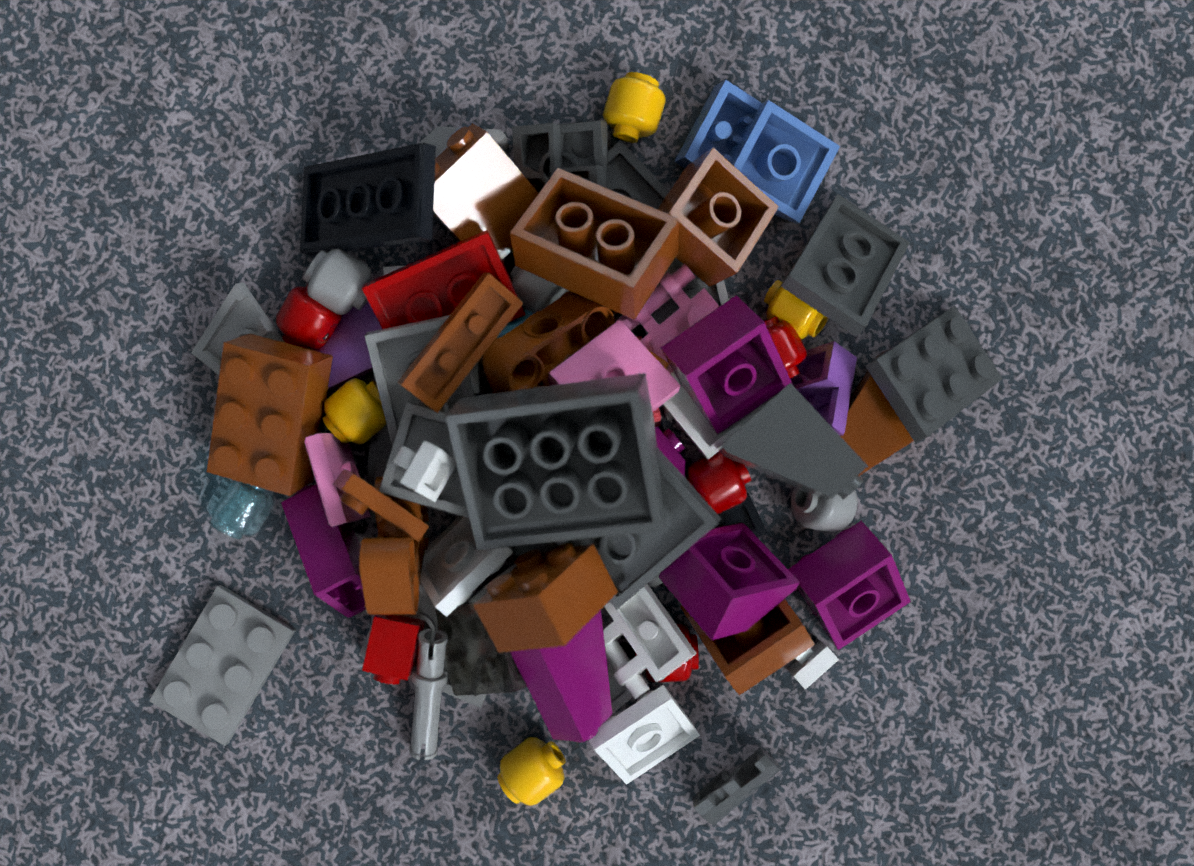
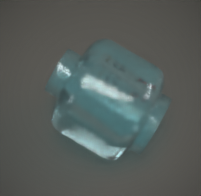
[206,477,275,539]

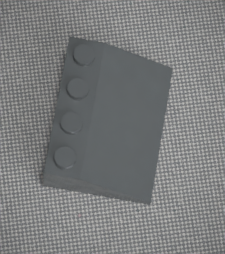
[445,373,665,550]

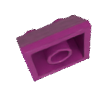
[660,295,792,435]
[788,520,911,650]
[658,523,800,640]

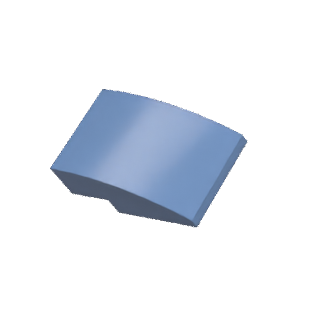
[674,80,840,224]

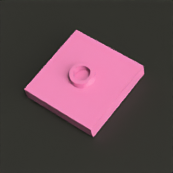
[549,320,681,411]
[304,433,371,527]

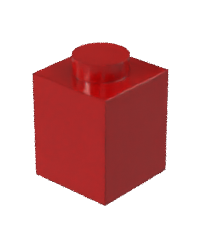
[362,615,425,685]

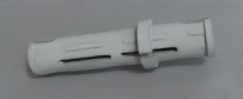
[409,629,448,760]

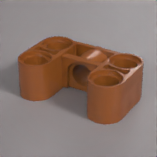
[482,291,615,394]
[359,476,429,615]

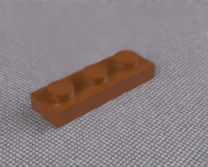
[397,272,523,413]

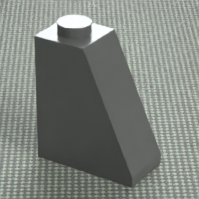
[718,383,868,500]

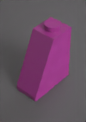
[281,484,366,618]
[510,610,613,743]

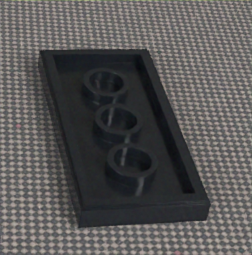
[300,143,436,255]

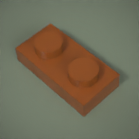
[333,469,429,542]

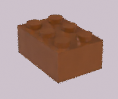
[510,168,679,320]
[207,333,333,496]

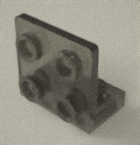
[435,601,527,696]

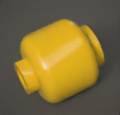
[603,72,666,143]
[764,280,829,340]
[322,378,387,444]
[498,737,566,806]

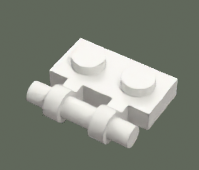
[602,584,697,700]

